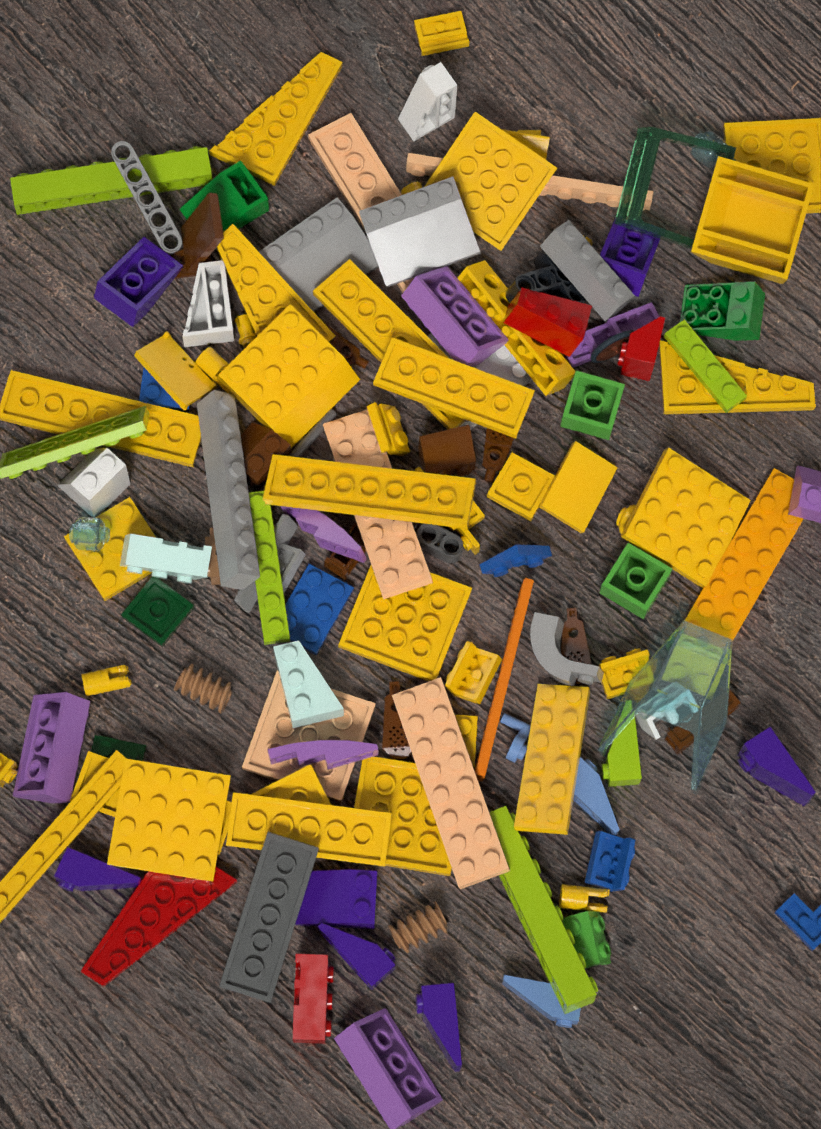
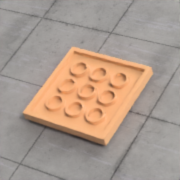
[242,671,376,803]

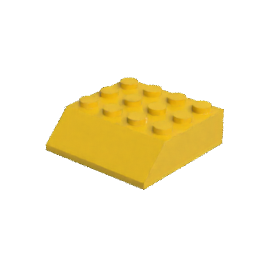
[691,156,814,284]
[217,304,360,448]

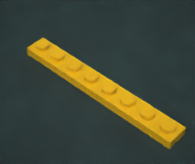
[0,750,126,923]

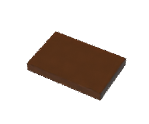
[181,193,224,273]

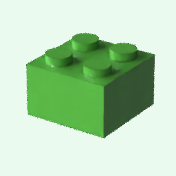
[560,371,625,440]
[599,543,673,619]

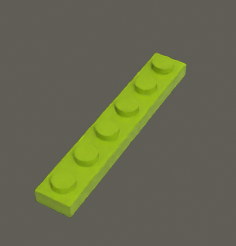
[248,491,290,645]

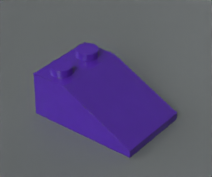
[600,215,663,297]
[94,237,183,327]
[738,727,816,806]
[295,869,377,929]
[416,983,462,1072]

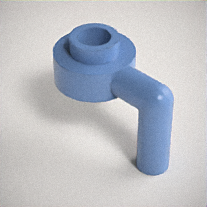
[500,713,531,763]

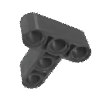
[412,522,463,564]

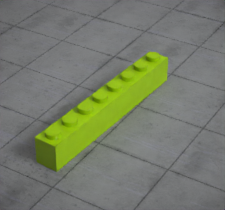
[10,146,212,215]
[489,806,598,1014]

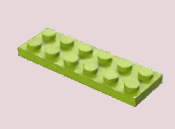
[0,406,149,479]

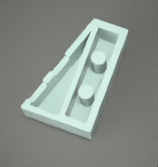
[120,534,212,584]
[273,641,344,728]

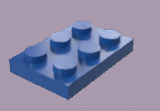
[285,564,354,656]

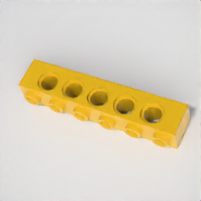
[458,260,576,396]

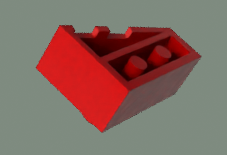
[503,288,592,357]
[293,954,334,1044]

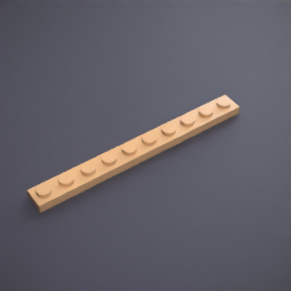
[406,153,653,211]

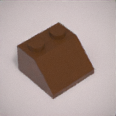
[240,422,291,491]
[418,425,476,476]

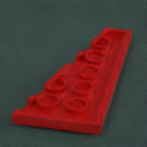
[81,867,238,987]

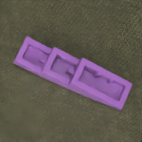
[561,302,660,368]
[280,506,367,563]
[267,740,378,770]

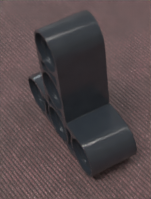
[505,249,586,303]

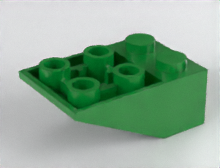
[180,161,269,232]
[680,282,765,341]

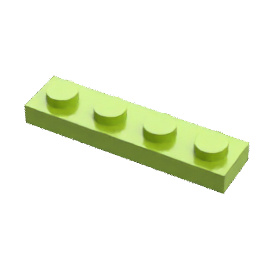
[664,319,747,413]

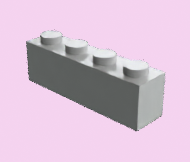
[540,220,635,321]

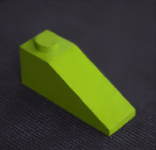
[602,702,642,787]

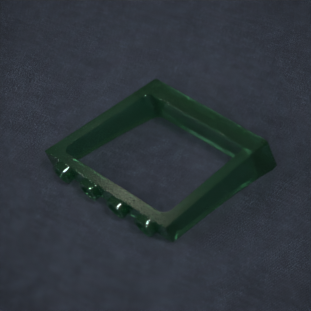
[614,127,736,249]

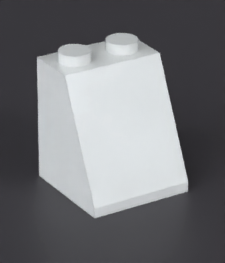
[58,448,130,519]

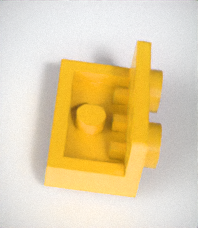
[445,641,502,705]
[599,648,657,699]

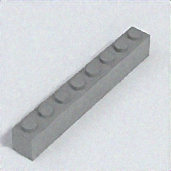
[197,390,260,590]

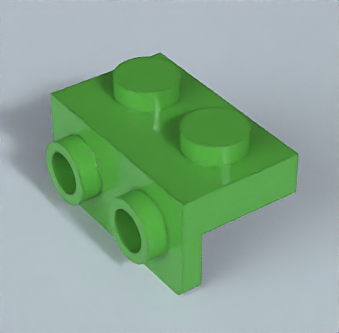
[562,911,611,969]

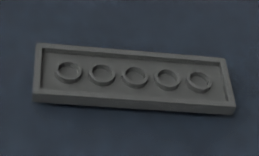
[219,832,319,1003]

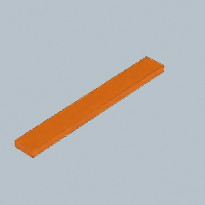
[474,578,534,782]

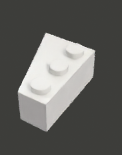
[398,62,457,141]
[183,260,234,347]

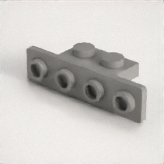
[234,514,306,613]

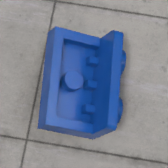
[585,831,635,892]

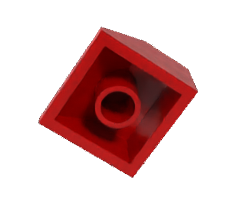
[618,316,665,381]

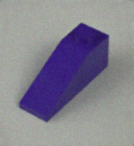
[54,847,142,892]
[318,923,396,990]

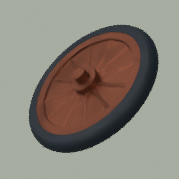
[590,330,635,363]

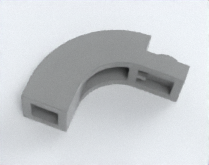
[530,612,604,686]

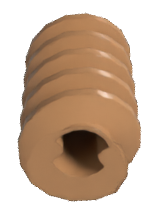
[174,663,232,714]
[387,901,448,953]

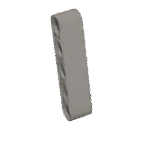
[111,141,182,254]

